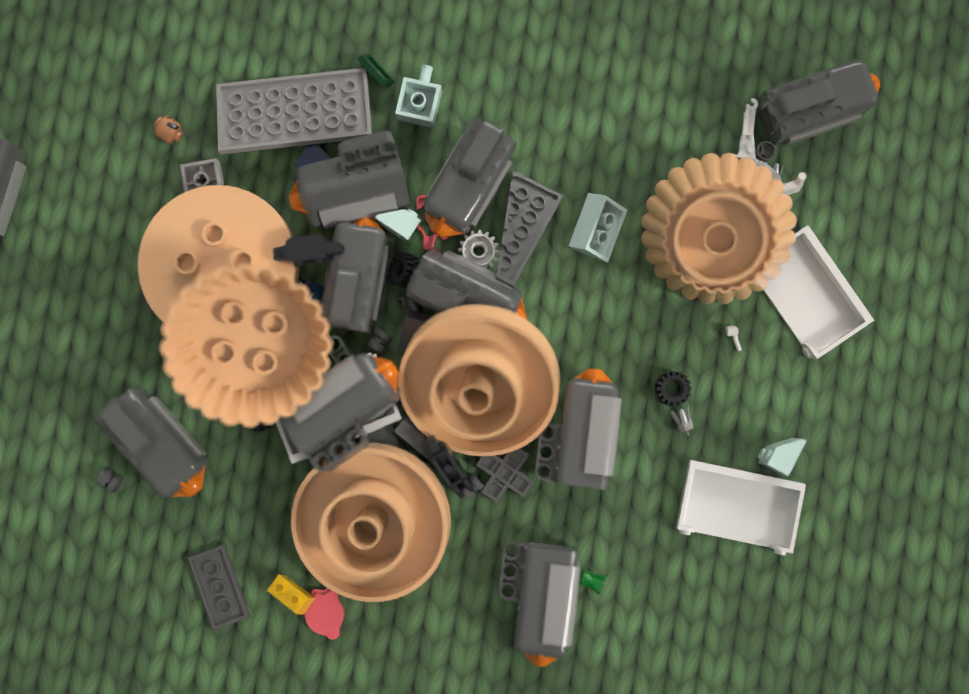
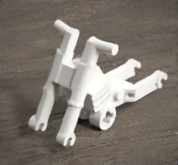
[736,98,806,195]

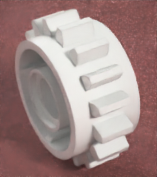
[458,230,500,269]

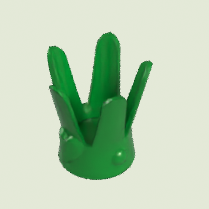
[579,570,607,595]

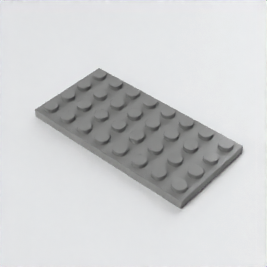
[216,68,372,154]

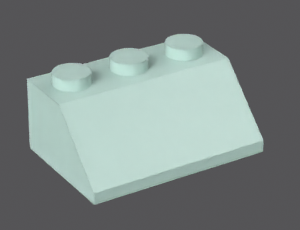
[569,193,627,263]

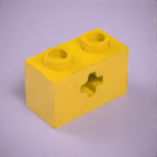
[267,574,315,614]

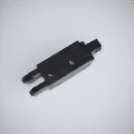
[273,234,345,267]
[426,434,475,498]

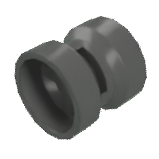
[755,141,776,163]
[367,328,393,354]
[96,467,124,493]
[458,472,485,500]

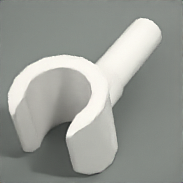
[725,325,742,351]

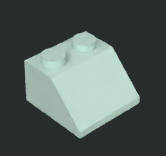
[373,209,421,240]
[758,438,806,476]

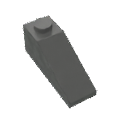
[391,414,436,469]

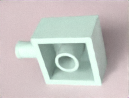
[395,65,442,128]

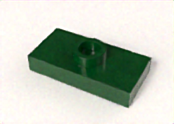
[358,54,394,87]

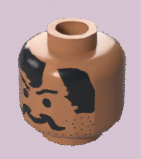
[153,116,183,144]

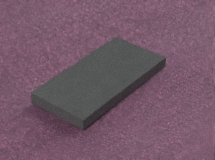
[187,543,251,631]

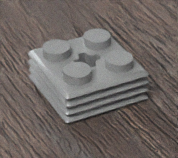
[180,158,224,193]

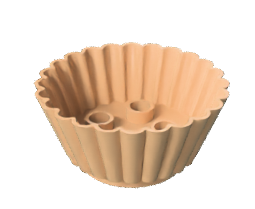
[641,153,797,304]
[161,264,332,427]

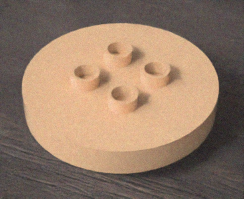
[138,185,299,323]
[398,305,560,456]
[291,443,451,602]

